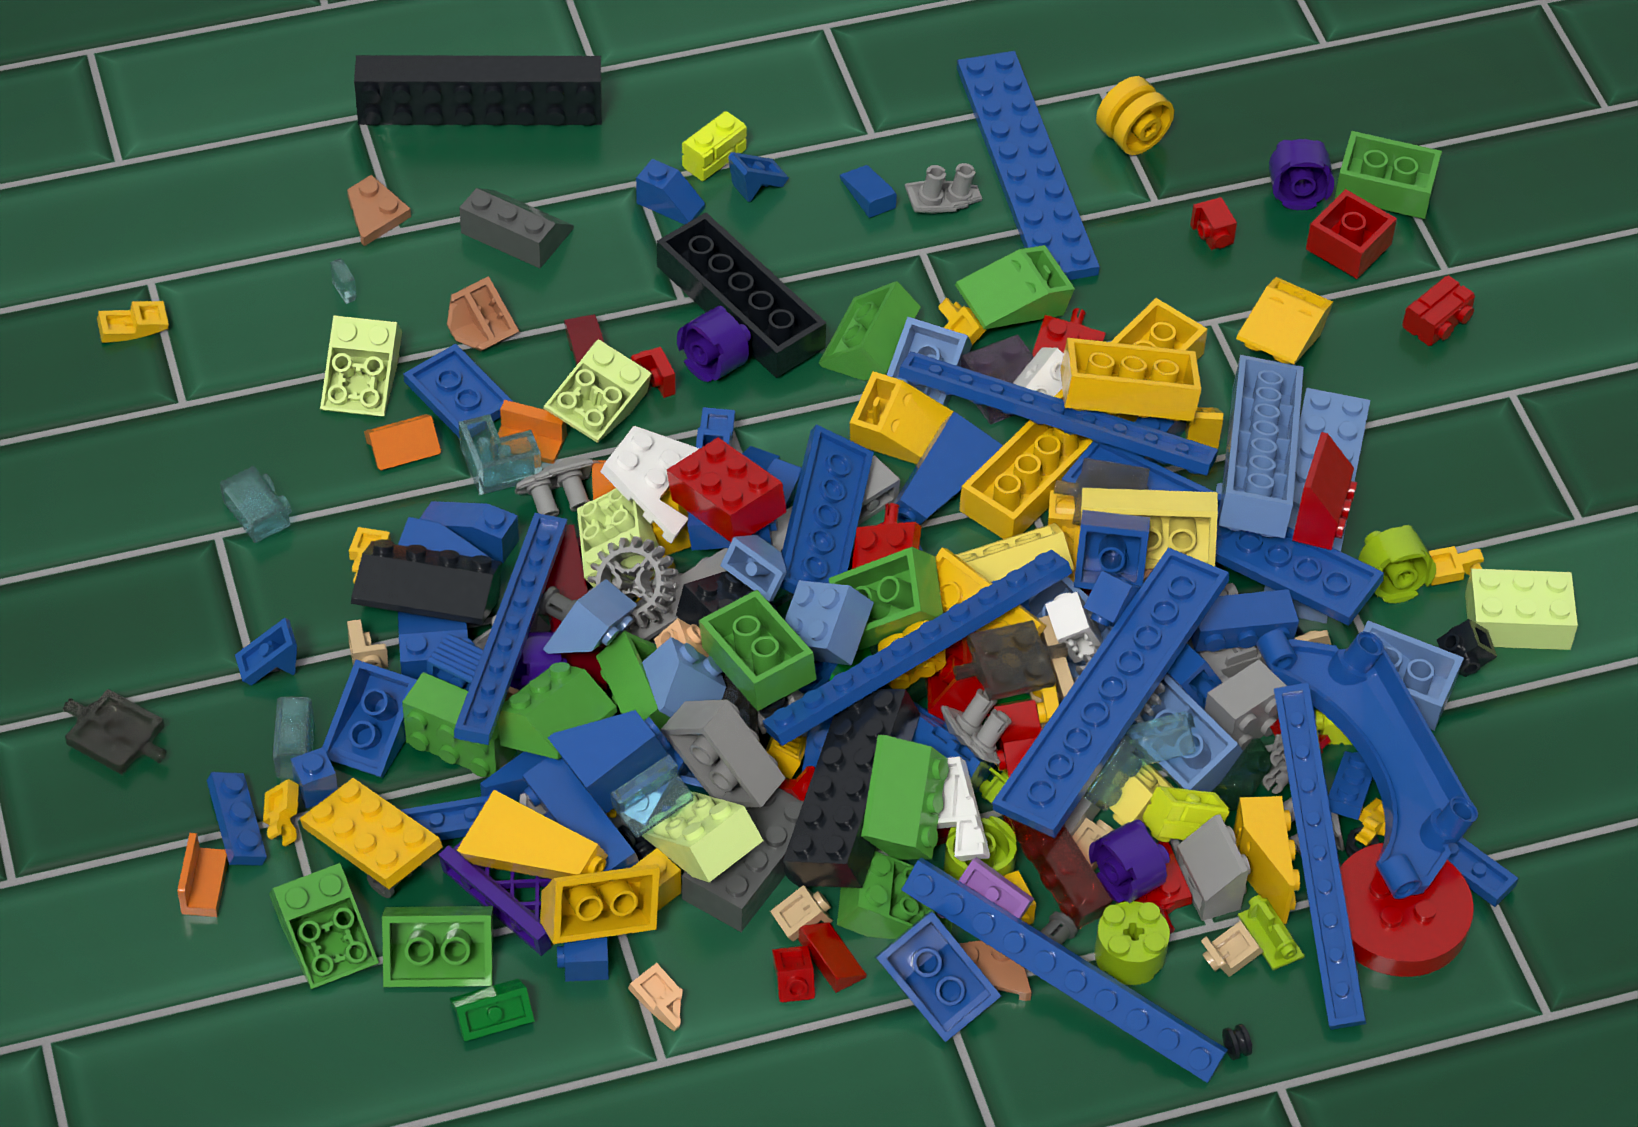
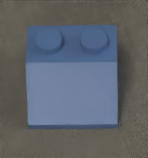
[543,579,637,654]
[642,637,726,717]

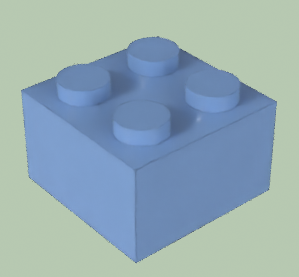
[785,580,874,665]

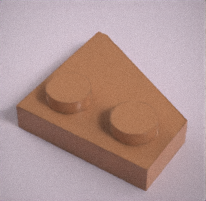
[347,175,411,246]
[959,940,1032,1001]

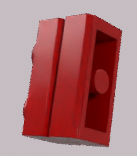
[1402,275,1475,346]

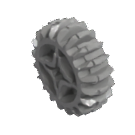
[587,536,679,629]

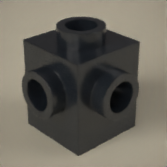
[1437,619,1497,677]

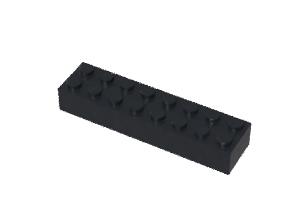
[354,55,602,125]

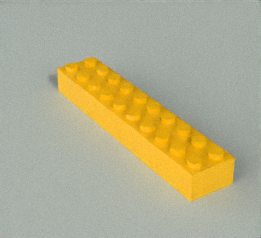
[959,298,1208,539]

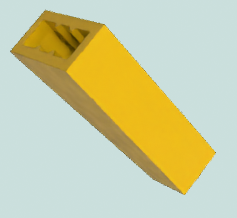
[457,790,608,879]

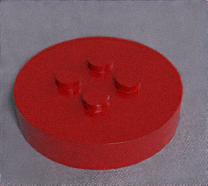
[1340,843,1474,977]

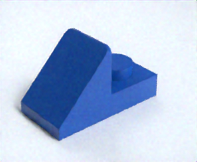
[728,152,789,202]
[235,618,297,686]

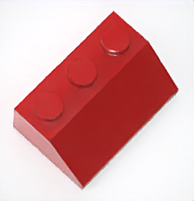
[1292,432,1358,550]

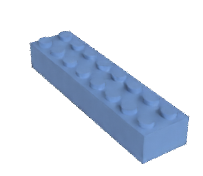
[1218,355,1304,538]
[1264,388,1370,623]
[1029,576,1247,792]

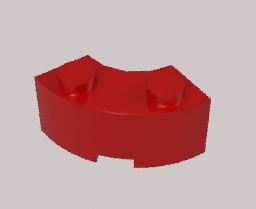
[986,698,1042,778]

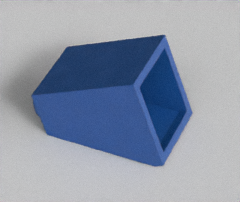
[548,710,673,814]

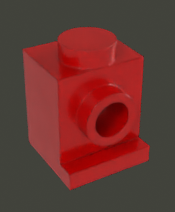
[1190,197,1237,250]

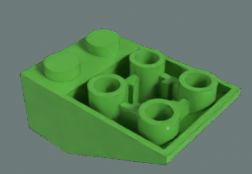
[955,245,1075,329]
[837,851,952,939]
[269,863,379,990]

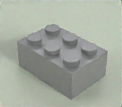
[661,700,786,807]

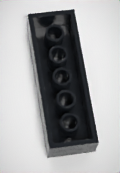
[657,212,826,378]
[783,689,920,888]

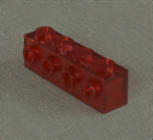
[1002,815,1112,930]

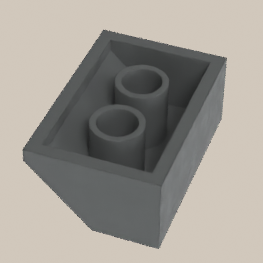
[459,188,573,268]

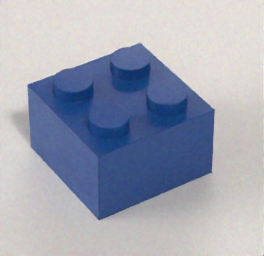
[1074,510,1150,590]

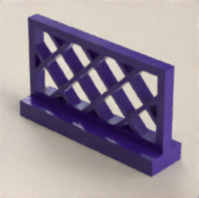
[438,840,552,956]

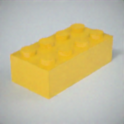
[1060,338,1201,421]

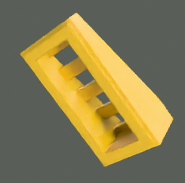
[765,735,807,779]

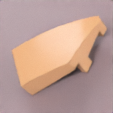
[628,963,683,1032]

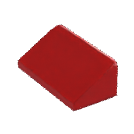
[798,922,867,993]

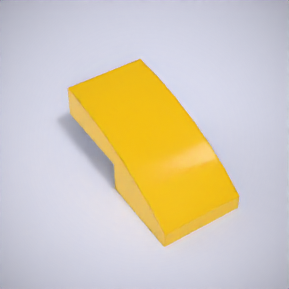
[97,301,169,343]

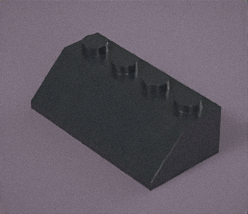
[351,539,502,625]

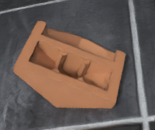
[447,276,519,352]

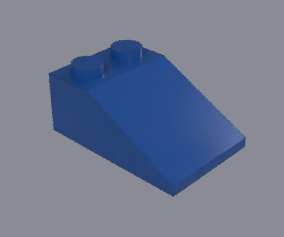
[398,612,468,680]
[322,659,417,778]
[875,911,1001,1042]

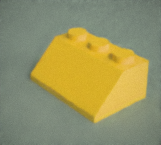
[540,864,660,944]

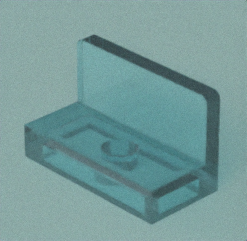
[1121,711,1196,769]
[611,754,693,837]

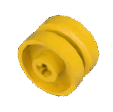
[1096,76,1175,155]

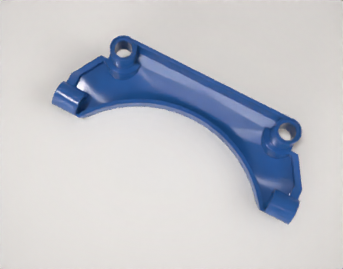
[1256,630,1478,899]

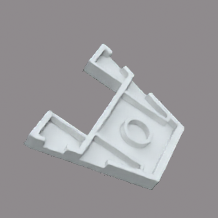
[600,426,699,544]
[875,757,990,861]

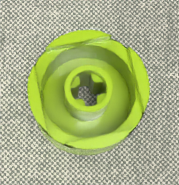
[1358,525,1436,603]
[944,816,1017,881]
[1094,901,1170,985]

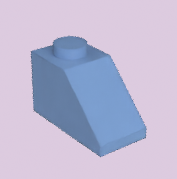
[720,535,787,602]

